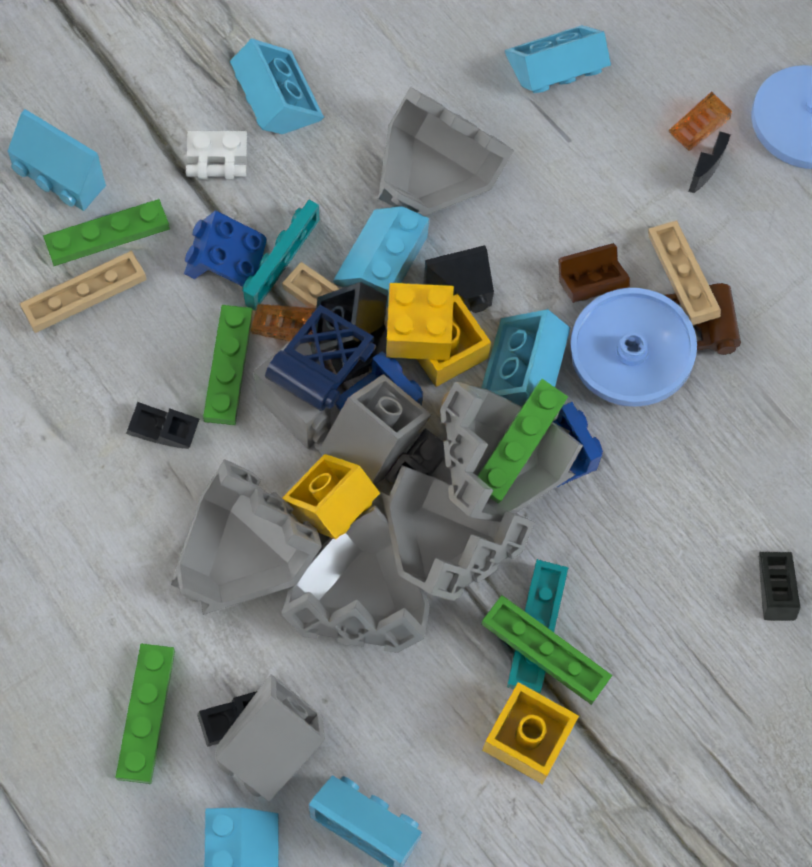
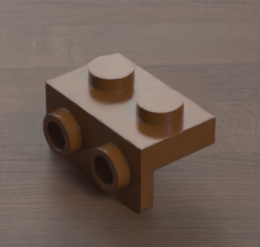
[558,243,630,303]

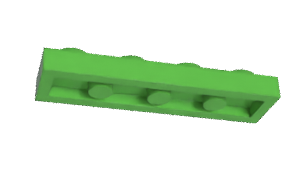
[43,199,170,266]
[203,305,253,425]
[477,379,568,503]
[481,595,613,705]
[115,643,175,784]

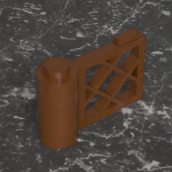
[664,283,741,355]

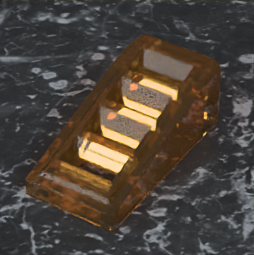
[669,91,732,151]
[251,304,316,345]

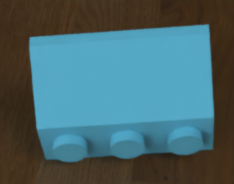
[505,25,611,93]
[230,38,324,134]
[8,109,106,211]
[333,206,429,308]
[481,309,570,407]
[309,775,422,867]
[204,808,279,867]

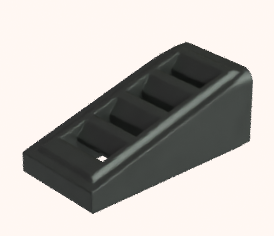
[758,552,801,621]

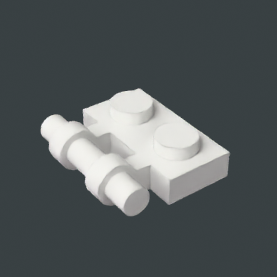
[186,131,247,180]

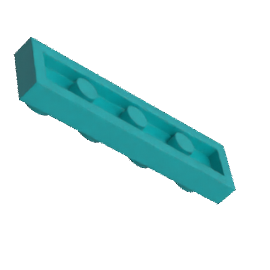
[242,200,320,311]
[507,559,569,694]

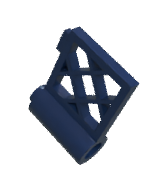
[265,305,376,411]

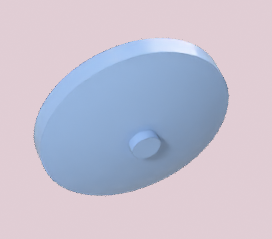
[751,65,812,169]
[570,288,697,407]

